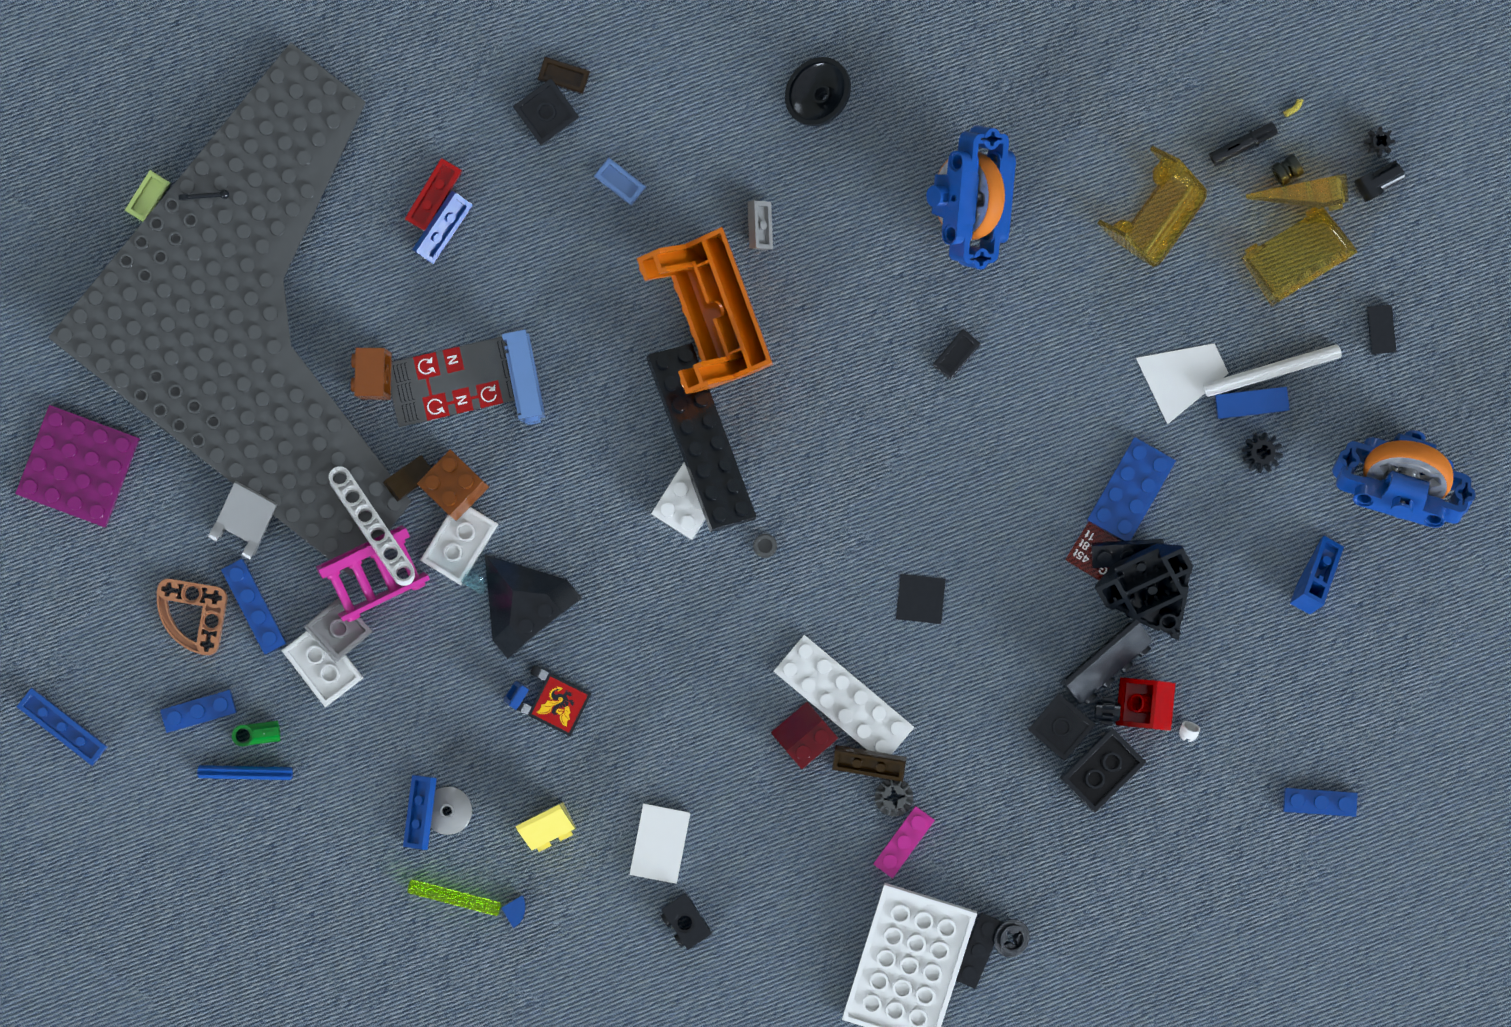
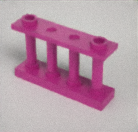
[316,525,430,622]

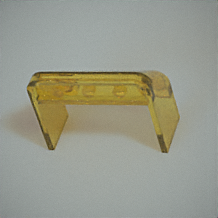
[1097,146,1207,266]

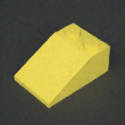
[516,803,576,852]

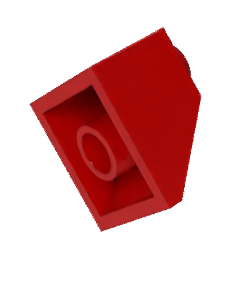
[1116,677,1176,731]

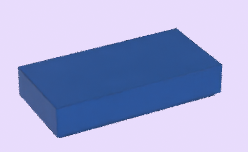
[504,680,529,710]

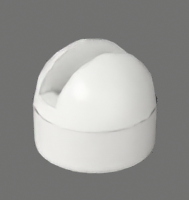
[1179,721,1200,742]

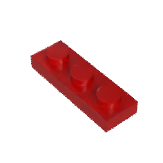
[405,158,462,231]

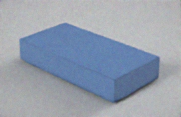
[594,157,646,206]

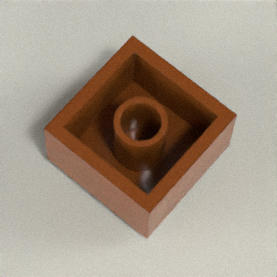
[351,348,392,400]
[417,449,489,521]

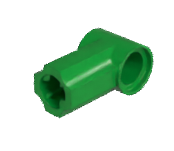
[232,720,281,746]

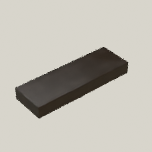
[832,745,907,782]

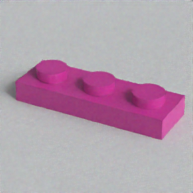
[873,806,935,879]

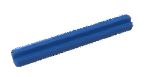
[197,765,293,780]

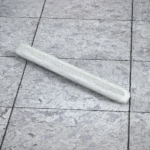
[1203,344,1342,397]

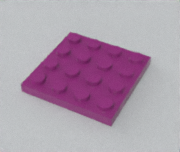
[15,405,140,528]

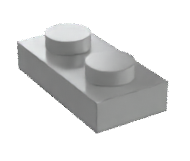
[748,200,773,250]

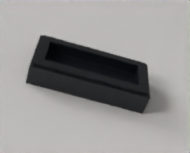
[1367,305,1397,355]
[932,329,981,380]

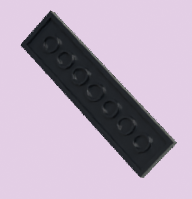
[646,343,757,532]

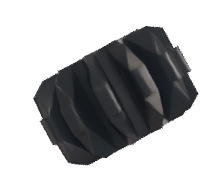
[1241,432,1283,473]

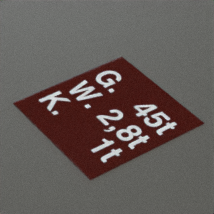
[1065,522,1120,581]

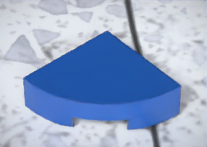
[501,895,526,928]

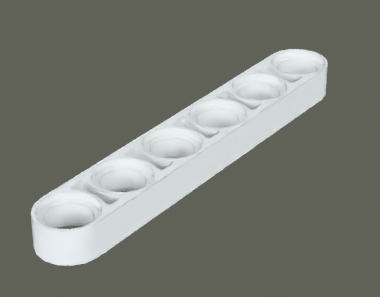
[329,467,415,586]

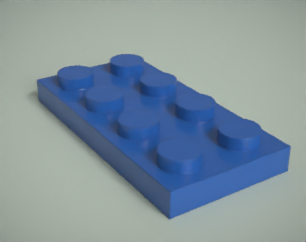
[1087,437,1176,541]

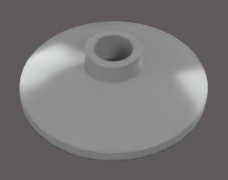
[431,787,472,835]

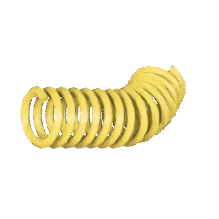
[1283,99,1303,117]

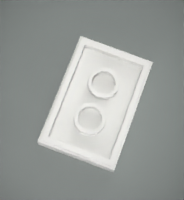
[420,507,499,585]
[281,631,364,707]
[630,804,690,884]

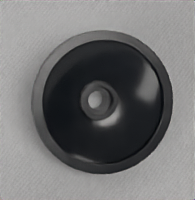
[785,57,851,126]

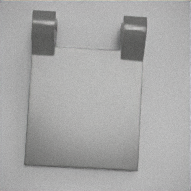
[208,481,278,560]

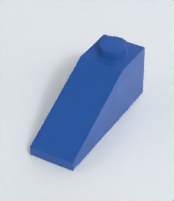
[1290,536,1344,615]

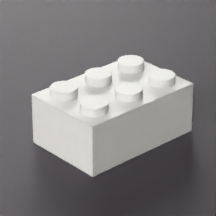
[651,462,705,540]

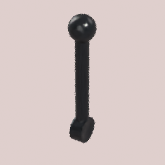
[178,190,229,200]

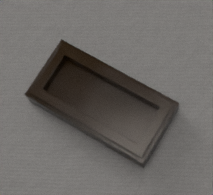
[538,57,590,95]
[383,455,431,502]

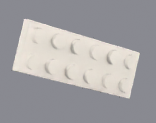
[773,635,914,754]

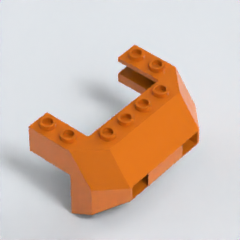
[637,227,773,394]

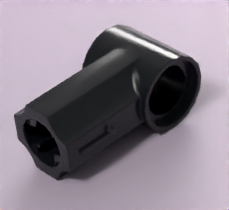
[1354,160,1406,203]

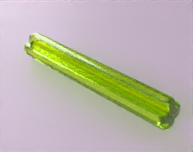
[407,880,501,916]

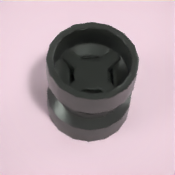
[1271,154,1304,186]

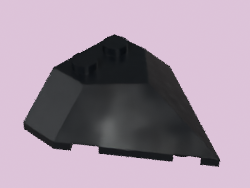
[1095,544,1193,641]
[485,555,582,659]

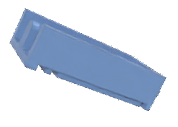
[502,330,546,425]

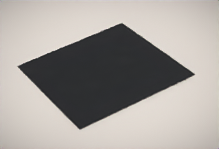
[896,574,946,624]

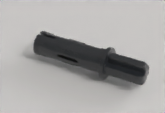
[1209,122,1278,166]

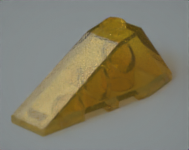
[1246,173,1349,211]

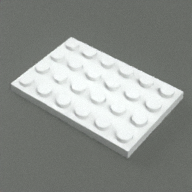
[842,883,977,1027]

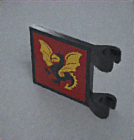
[517,666,592,736]

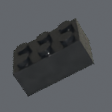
[1059,728,1147,813]

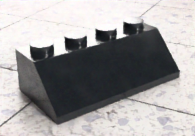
[1060,619,1153,705]

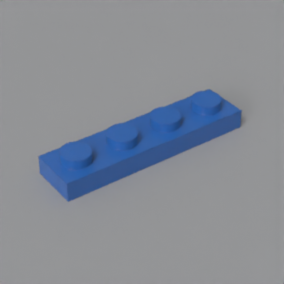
[221,559,287,655]
[16,688,108,766]

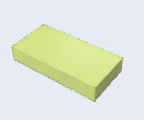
[125,170,171,222]

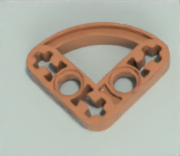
[157,579,228,655]

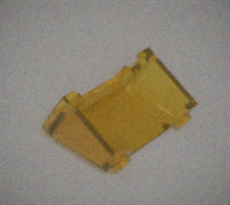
[1241,205,1358,306]

